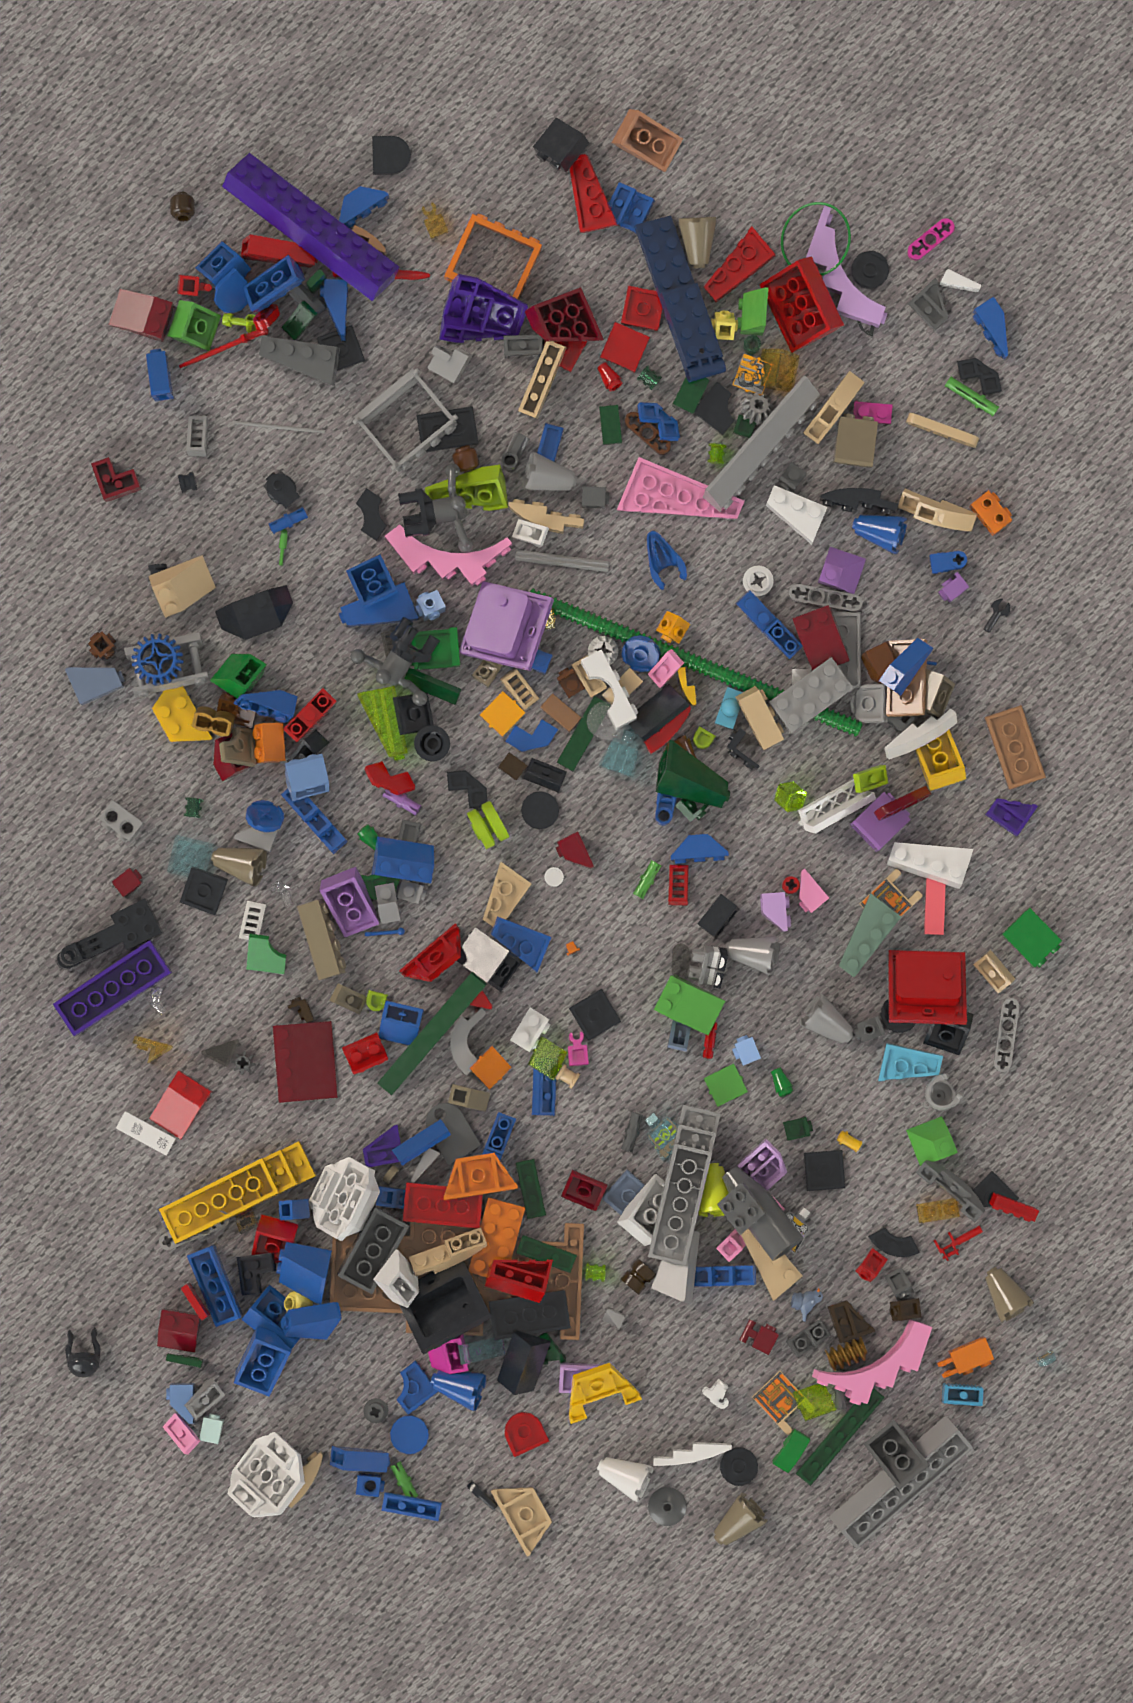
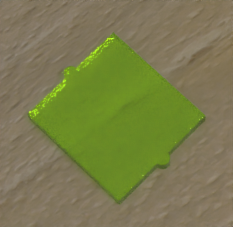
[528,1036,568,1080]
[792,1383,836,1422]

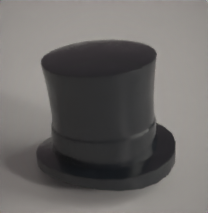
[414,725,450,762]

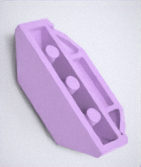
[737,1139,787,1190]

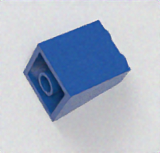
[276,1242,332,1304]

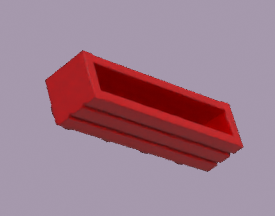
[989,1193,1039,1222]

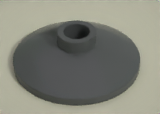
[648,1487,687,1526]

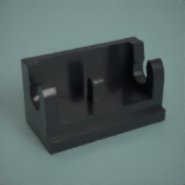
[697,894,739,939]

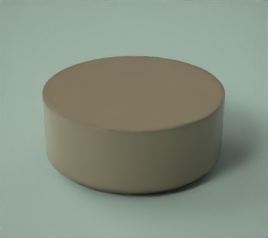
[383,1165,400,1185]

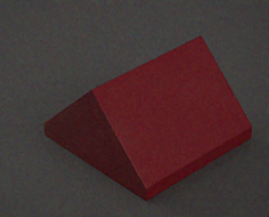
[561,1169,608,1211]

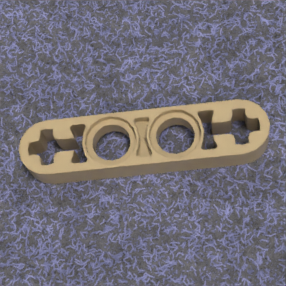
[906,413,979,448]

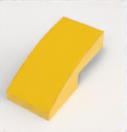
[677,667,696,706]

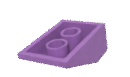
[320,867,380,937]

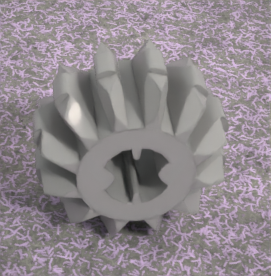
[741,392,774,426]

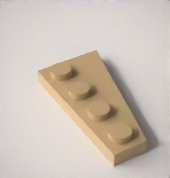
[741,1229,802,1301]

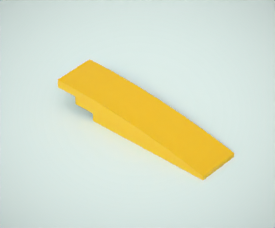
[159,1141,316,1244]

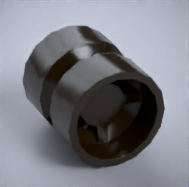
[620,1258,656,1295]

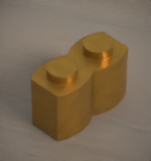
[192,706,235,736]

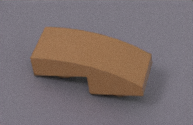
[352,225,387,256]

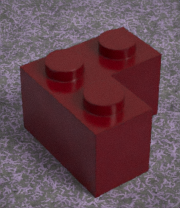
[91,457,142,502]

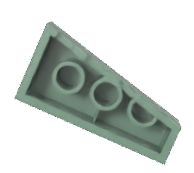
[839,893,901,977]

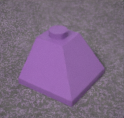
[818,547,866,594]

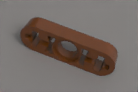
[625,412,671,455]

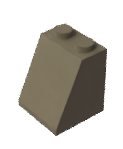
[833,413,878,468]
[925,669,955,718]

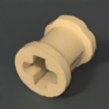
[555,1064,581,1089]

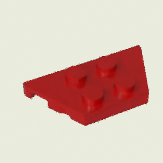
[399,923,461,982]

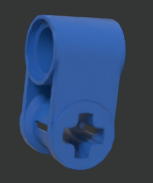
[929,551,967,574]
[655,793,677,826]

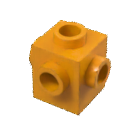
[656,611,690,644]

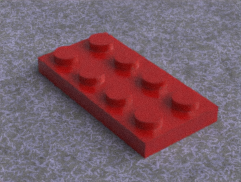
[402,1182,483,1228]

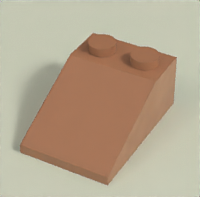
[611,109,683,172]

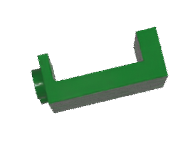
[411,627,460,670]
[1001,908,1062,968]

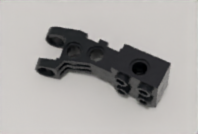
[56,898,164,970]

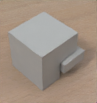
[428,345,473,383]

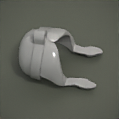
[923,1073,964,1111]

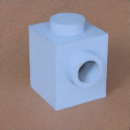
[732,1035,761,1065]

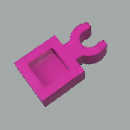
[568,1032,589,1067]

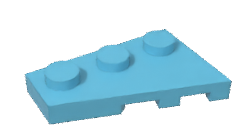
[878,1043,943,1081]

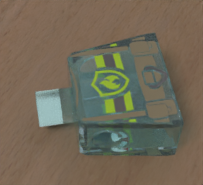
[645,1113,678,1161]

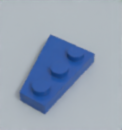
[491,916,551,972]

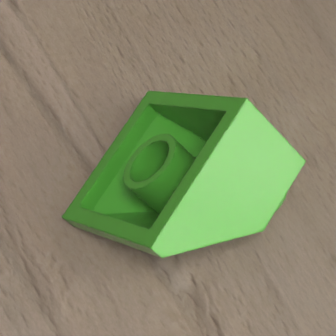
[906,1116,958,1166]

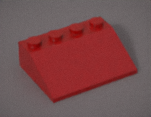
[759,256,844,353]

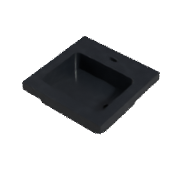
[399,1261,492,1355]

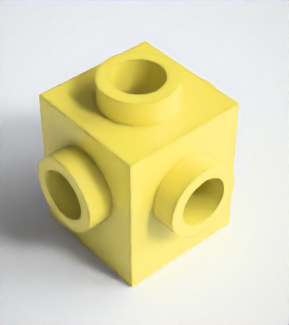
[711,310,738,340]

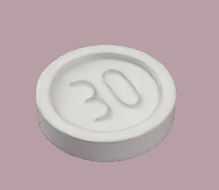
[544,867,564,887]

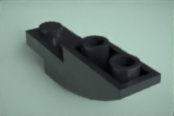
[820,488,898,515]

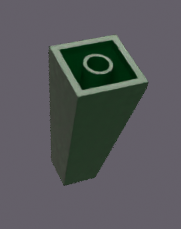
[655,740,730,808]

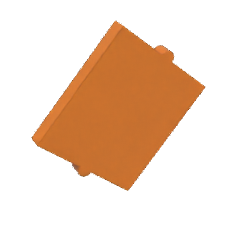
[469,1046,512,1090]

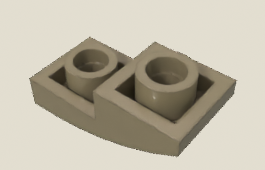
[472,660,502,687]

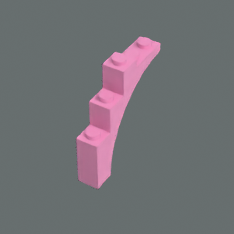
[385,524,512,586]
[812,1319,932,1405]

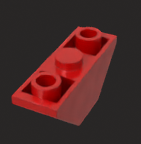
[283,688,337,742]

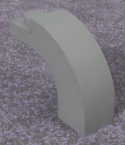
[450,1008,487,1076]

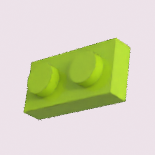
[853,765,888,793]

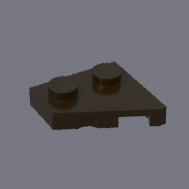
[827,1300,875,1343]

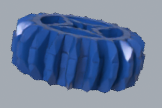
[131,633,184,686]

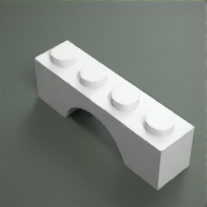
[581,649,638,730]

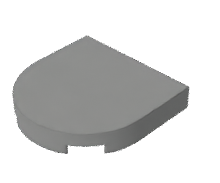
[850,684,887,723]

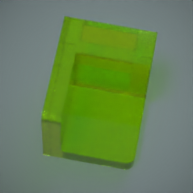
[774,782,807,812]

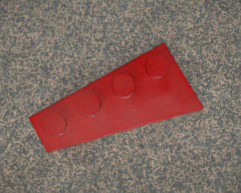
[570,154,618,233]
[704,226,776,303]

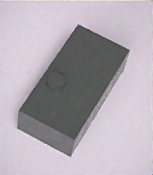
[337,1206,409,1294]

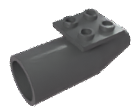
[717,1166,803,1261]

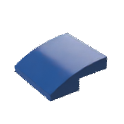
[609,182,655,233]

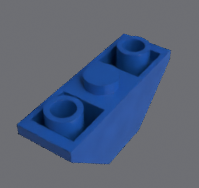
[339,186,389,228]
[670,834,729,864]

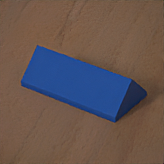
[187,1244,244,1327]

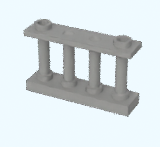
[124,632,210,698]

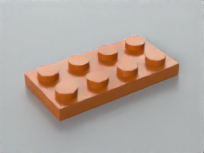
[469,1197,525,1277]

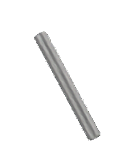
[515,550,609,572]

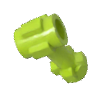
[222,313,256,333]

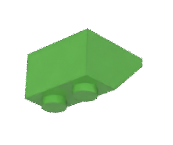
[167,300,221,351]

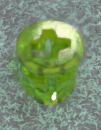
[707,443,727,464]
[585,1262,606,1282]

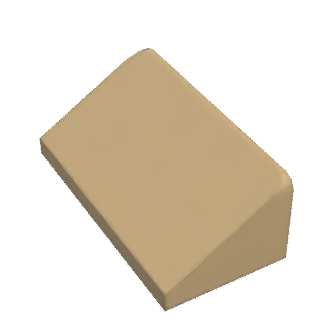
[973,950,1015,994]

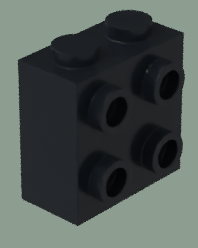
[533,118,589,172]

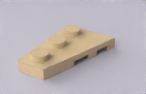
[483,862,532,927]

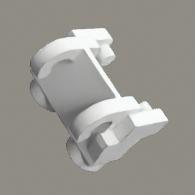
[702,1378,729,1409]

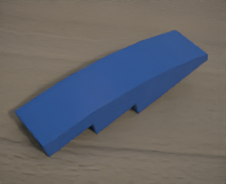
[281,788,348,854]
[694,1265,756,1286]

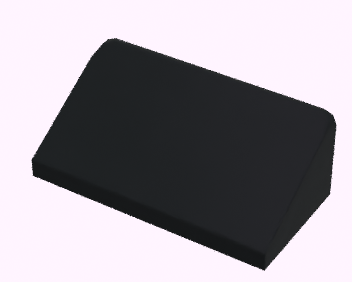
[523,758,567,793]

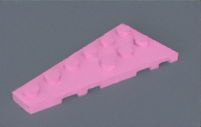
[617,457,744,519]

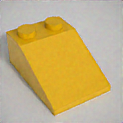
[915,730,966,791]

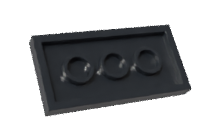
[489,1290,571,1340]

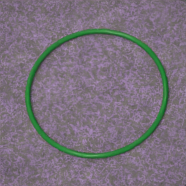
[781,202,851,276]

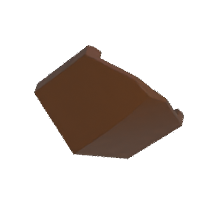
[861,641,896,684]

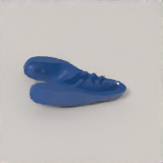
[647,531,687,590]

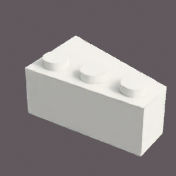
[766,485,827,545]

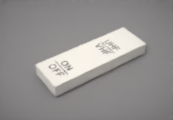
[116,1111,176,1156]

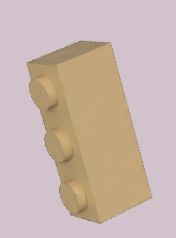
[735,686,784,750]

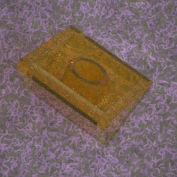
[760,349,800,392]

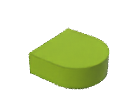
[693,726,716,749]
[366,990,388,1011]

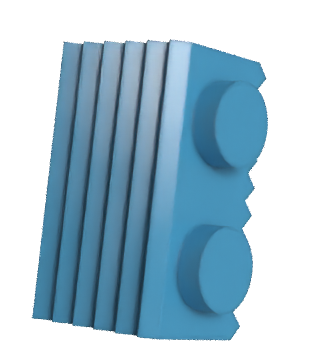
[942,1383,984,1406]

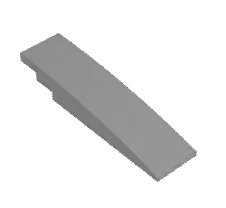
[648,1105,721,1266]

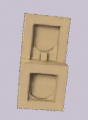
[602,668,643,706]

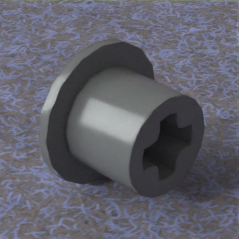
[363,1398,388,1423]

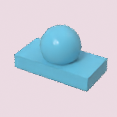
[715,687,743,730]

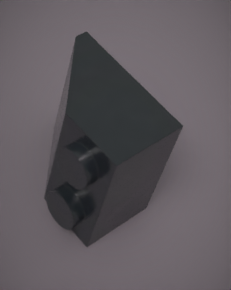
[923,1012,974,1055]

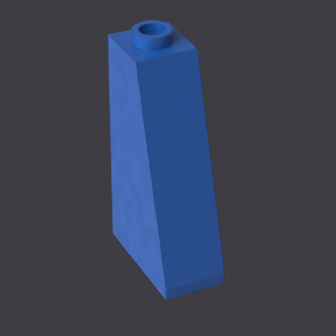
[338,583,419,627]

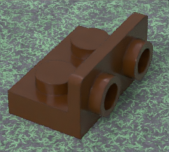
[217,692,256,728]

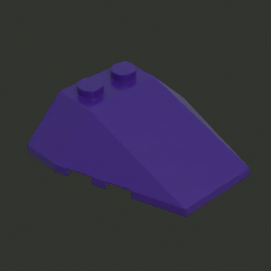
[439,274,528,343]

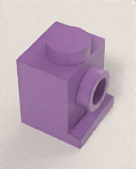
[938,572,969,603]

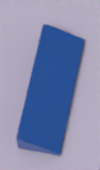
[532,1057,557,1116]
[381,1492,442,1521]

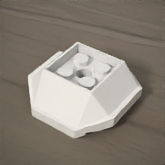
[309,1157,380,1241]
[227,1432,305,1517]

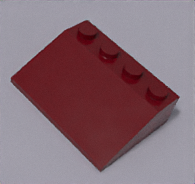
[273,1021,338,1103]

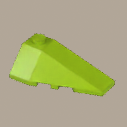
[425,464,508,511]

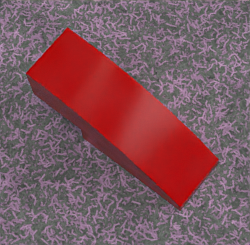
[643,705,691,755]

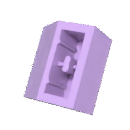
[760,892,791,932]

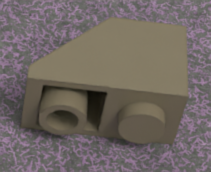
[448,1084,490,1112]

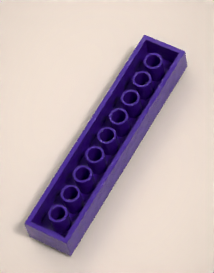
[222,153,400,301]

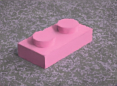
[648,649,684,688]
[163,1413,200,1455]

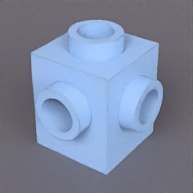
[415,590,446,621]

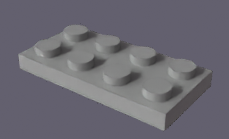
[769,657,854,733]

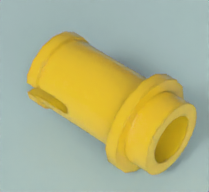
[837,1130,862,1152]

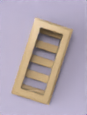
[500,668,539,710]

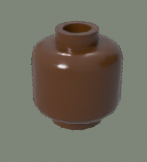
[452,445,480,473]

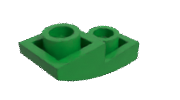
[772,1429,810,1473]

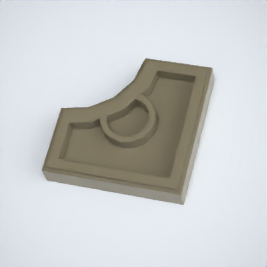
[219,727,257,767]

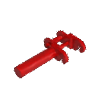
[933,1226,983,1261]

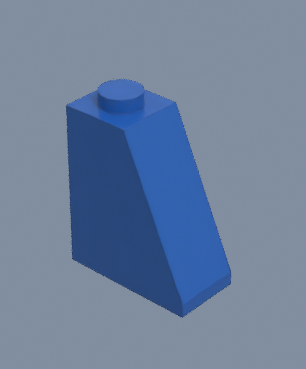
[146,349,174,402]
[281,1302,342,1340]
[330,1446,390,1472]

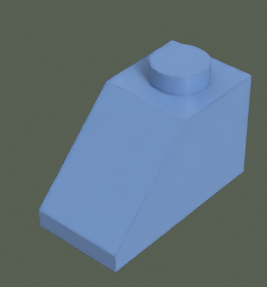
[166,1383,195,1424]

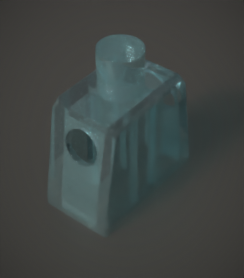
[599,730,639,778]

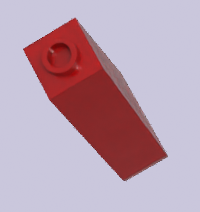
[240,234,318,268]

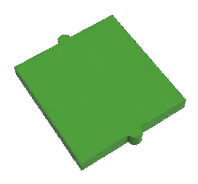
[704,1064,748,1107]

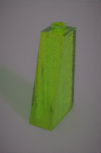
[357,686,409,761]

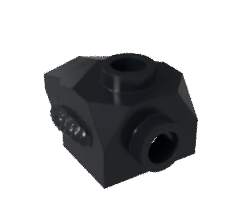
[263,471,300,509]

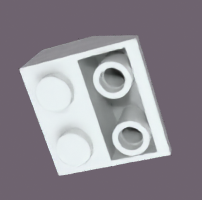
[373,1249,419,1308]

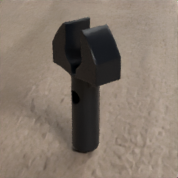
[984,599,1010,633]
[467,1481,497,1510]

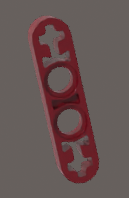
[874,786,932,821]

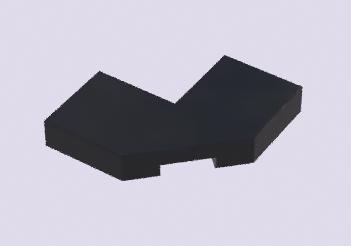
[957,358,1002,395]
[447,770,488,809]

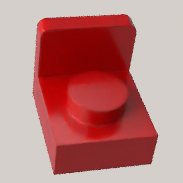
[855,1248,888,1282]

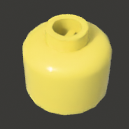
[284,1291,313,1311]

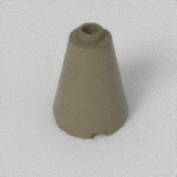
[678,217,717,268]
[211,848,267,886]
[985,1267,1034,1323]
[714,1493,768,1545]

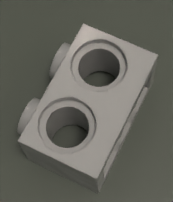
[99,800,145,842]

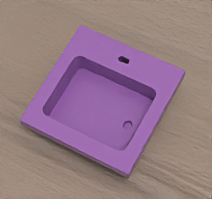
[459,581,554,671]

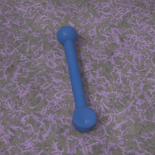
[365,928,405,936]

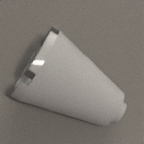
[522,452,577,491]
[726,937,780,975]
[799,994,853,1044]

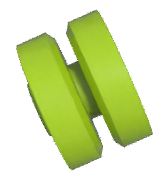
[466,801,510,850]

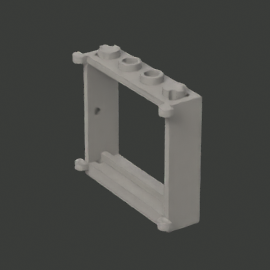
[352,368,458,472]

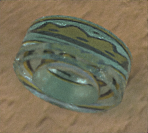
[1036,1351,1056,1367]

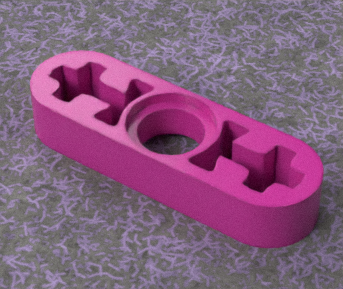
[907,218,954,261]

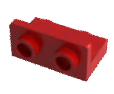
[342,1032,388,1075]

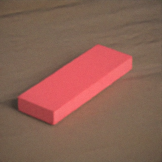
[924,878,946,935]

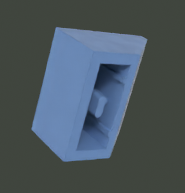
[285,754,329,801]

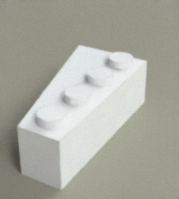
[887,842,973,889]

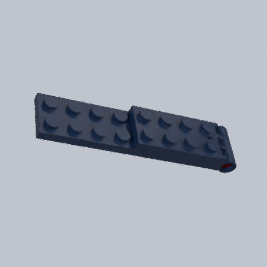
[634,215,726,382]

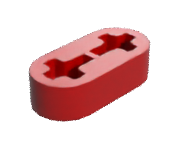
[253,304,280,330]

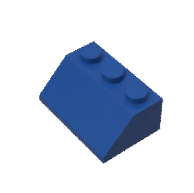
[243,255,305,312]
[371,837,434,884]
[241,1284,300,1350]
[234,1326,291,1397]

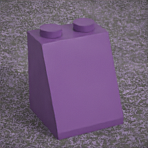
[850,792,911,852]

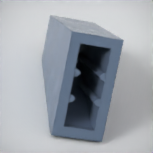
[65,667,125,705]

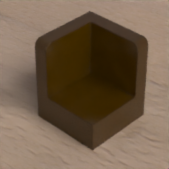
[498,752,528,780]

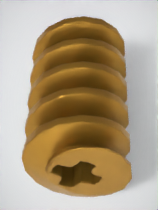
[825,1337,867,1371]

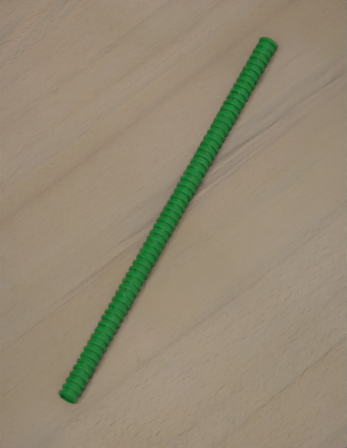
[530,588,862,737]

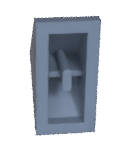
[667,1020,691,1052]

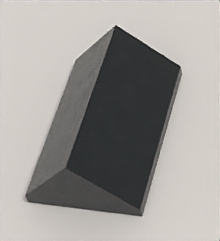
[497,1330,551,1395]

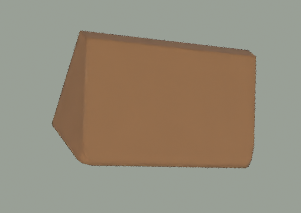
[540,694,582,733]

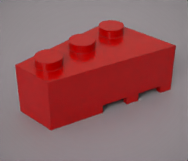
[484,1260,553,1303]

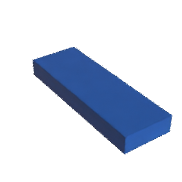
[392,1119,451,1166]

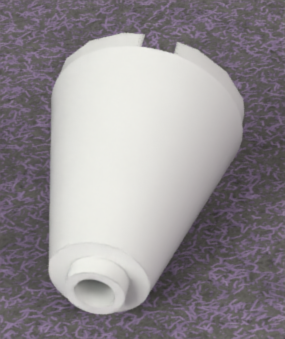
[597,1457,653,1502]

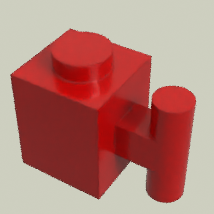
[177,274,212,296]

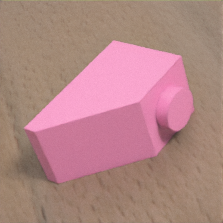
[798,869,829,913]

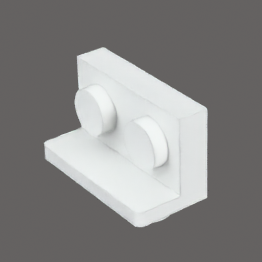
[510,1008,551,1052]

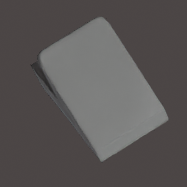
[375,883,401,924]

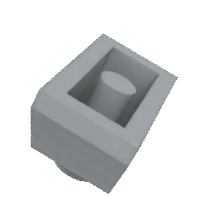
[234,827,279,852]

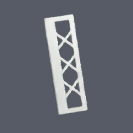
[798,779,876,834]

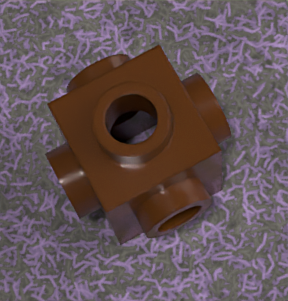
[88,631,117,660]

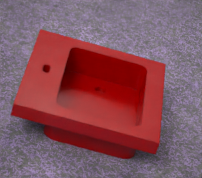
[888,950,967,1025]

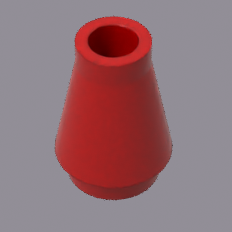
[597,362,623,392]

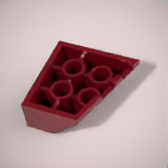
[525,287,604,342]

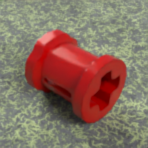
[782,876,800,894]

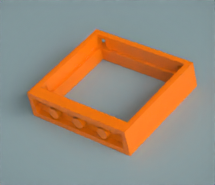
[444,214,542,300]

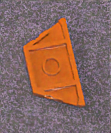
[444,1153,518,1200]

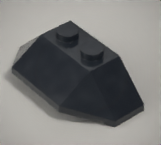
[215,585,293,640]

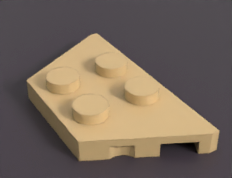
[491,1487,552,1556]

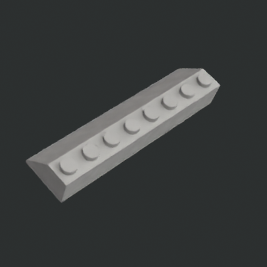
[703,375,820,512]
[829,1416,973,1549]

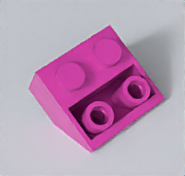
[428,1334,470,1374]

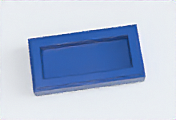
[537,423,564,462]

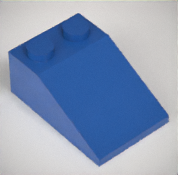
[346,554,398,609]

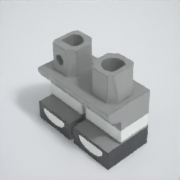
[687,945,728,989]

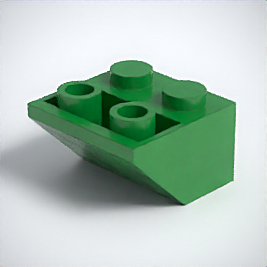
[210,654,267,698]

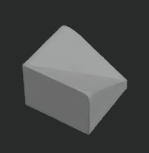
[602,1307,625,1329]

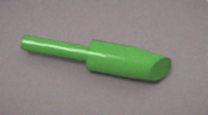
[279,529,288,566]

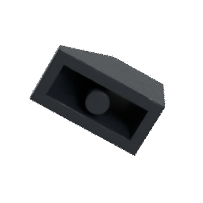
[287,730,330,762]

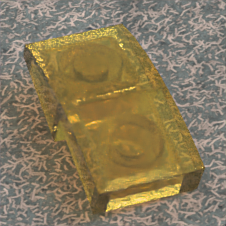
[916,1198,960,1223]

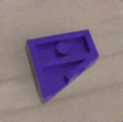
[985,798,1038,837]
[363,1125,401,1167]

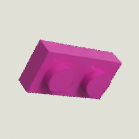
[853,401,892,424]

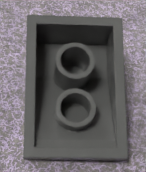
[864,1420,930,1490]

